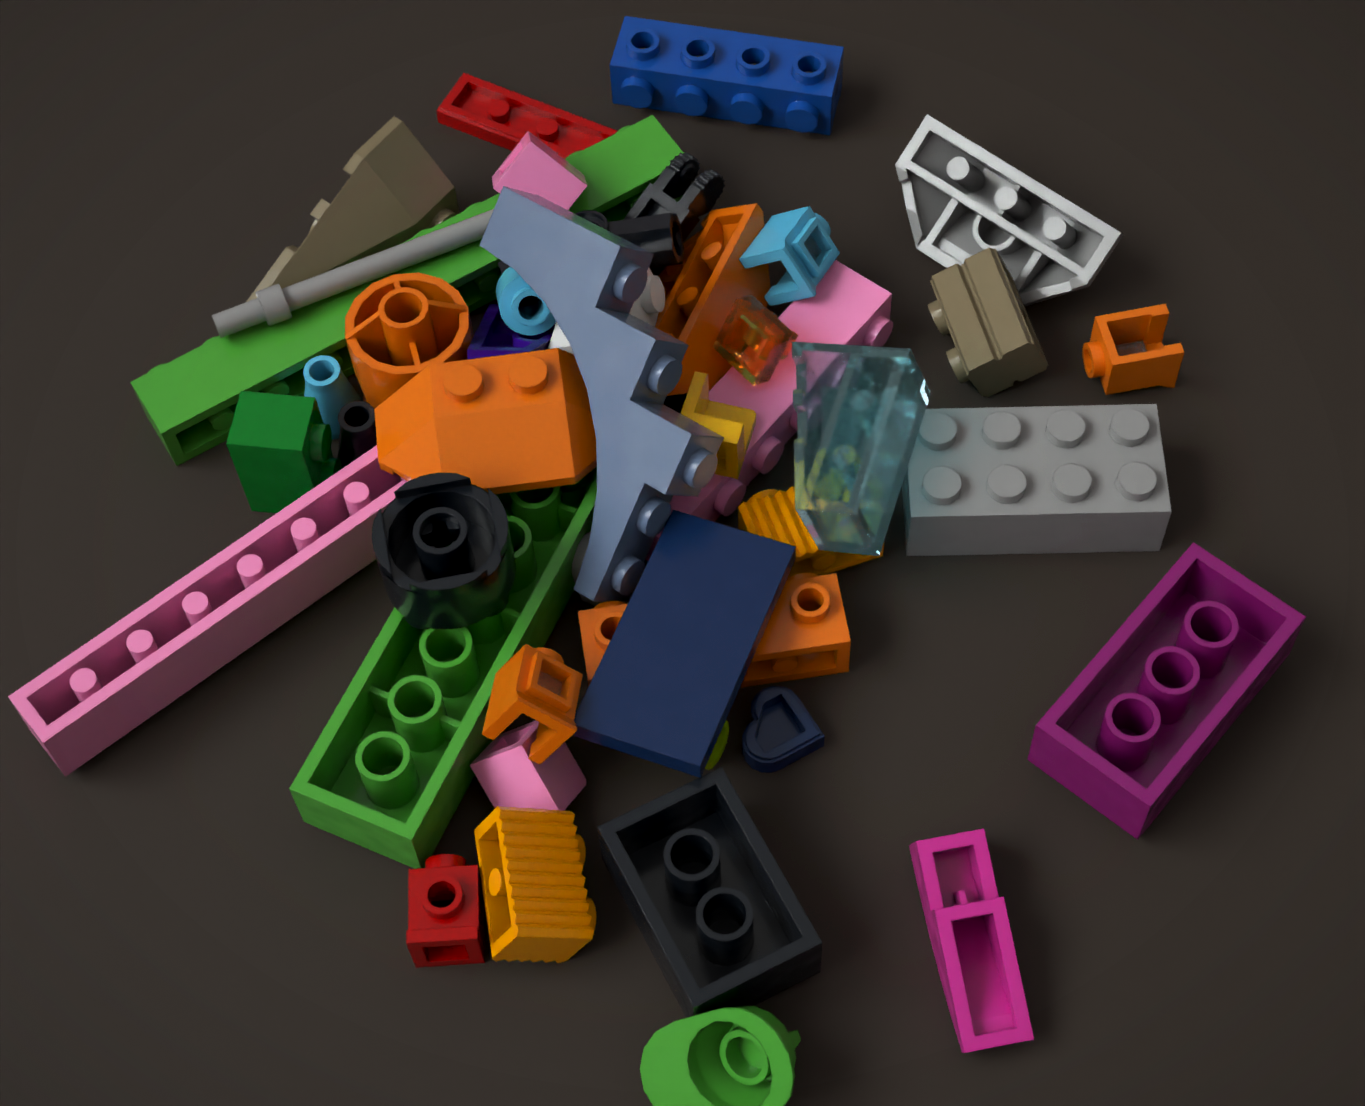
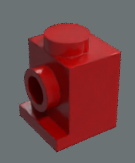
[406,854,485,968]

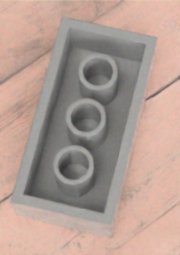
[899,404,1172,556]

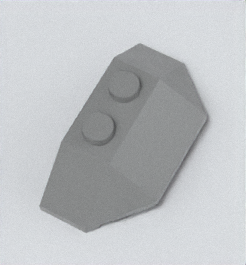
[895,114,1123,307]

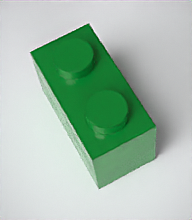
[226,391,342,513]

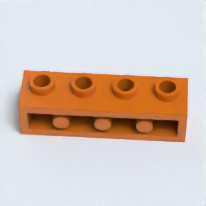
[578,573,851,688]

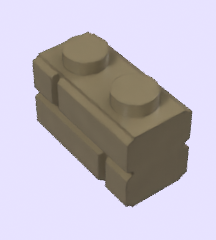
[928,247,1048,397]

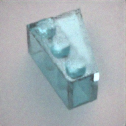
[792,342,931,556]

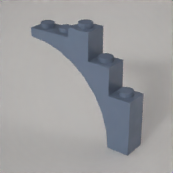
[479,186,724,601]

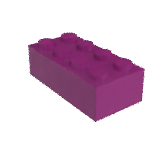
[1027,542,1306,840]

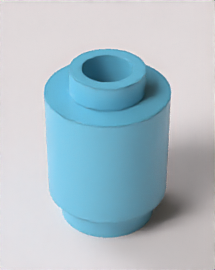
[496,267,556,336]

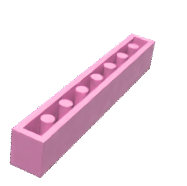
[8,445,408,777]

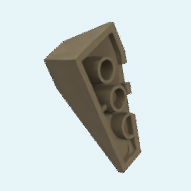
[246,116,460,302]

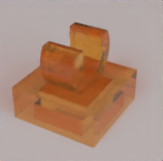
[713,295,798,385]

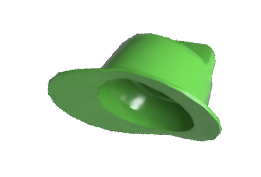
[640,1006,801,1106]

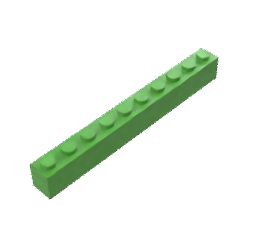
[130,115,684,466]

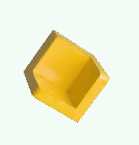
[680,371,756,479]

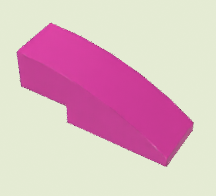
[909,829,1034,1053]

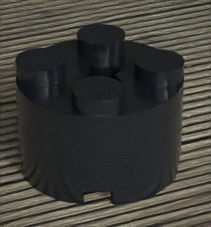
[372,473,516,629]

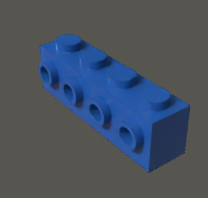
[609,16,844,135]

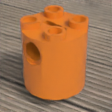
[345,272,474,409]

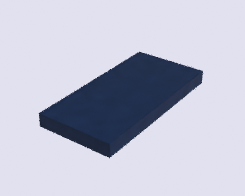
[573,510,796,778]

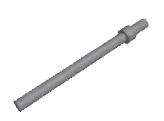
[211,209,494,338]

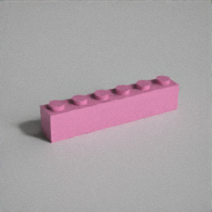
[645,260,893,561]

